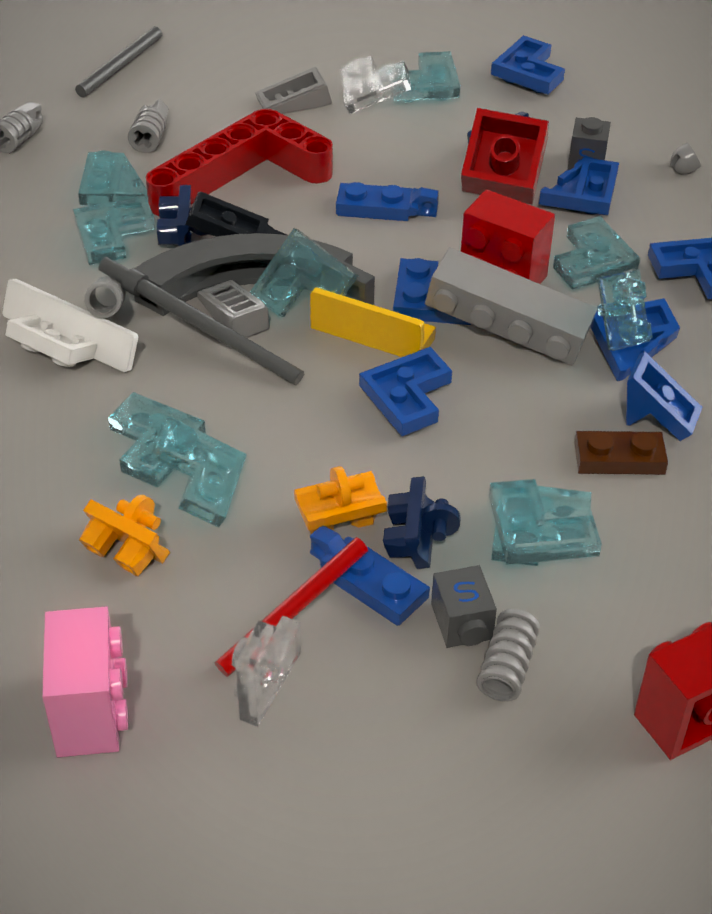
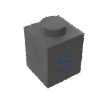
[568,117,611,170]
[431,565,497,648]

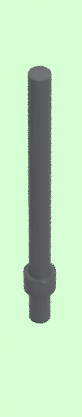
[98,257,304,385]

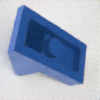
[626,351,703,441]

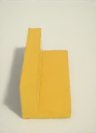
[310,287,436,357]

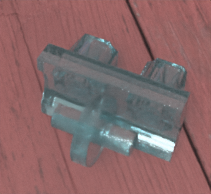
[597,268,653,351]

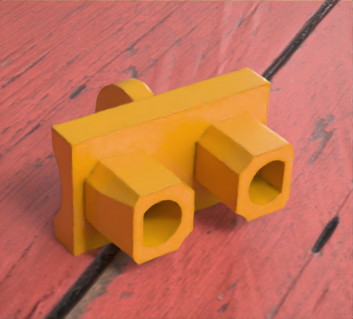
[294,466,387,534]
[79,494,170,577]

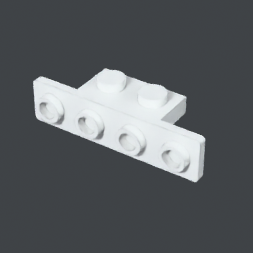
[2,279,139,372]

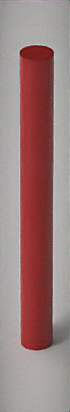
[215,537,368,677]

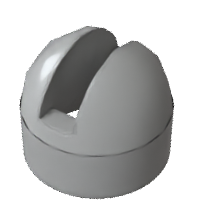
[671,143,701,174]

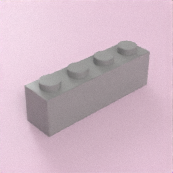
[425,247,598,366]

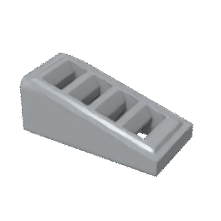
[255,67,332,114]
[197,280,269,337]

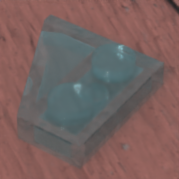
[78,150,149,207]

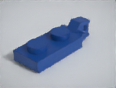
[336,182,439,221]
[310,526,430,626]

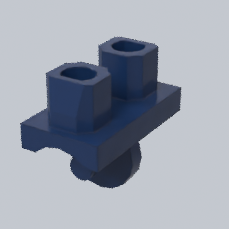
[157,185,208,246]
[383,476,461,569]

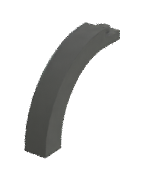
[134,233,375,316]

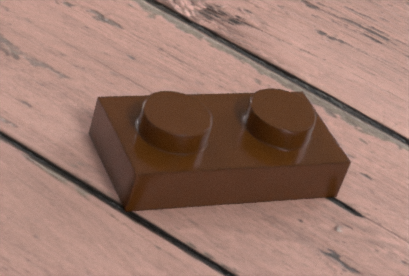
[574,431,668,475]

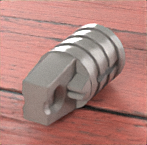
[128,99,169,153]
[0,102,43,153]

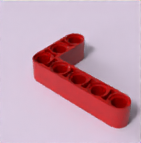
[146,109,333,216]

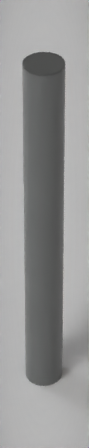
[75,26,162,97]

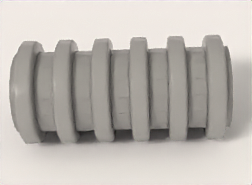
[84,276,126,318]
[477,609,540,701]

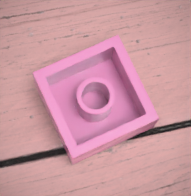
[42,606,128,758]

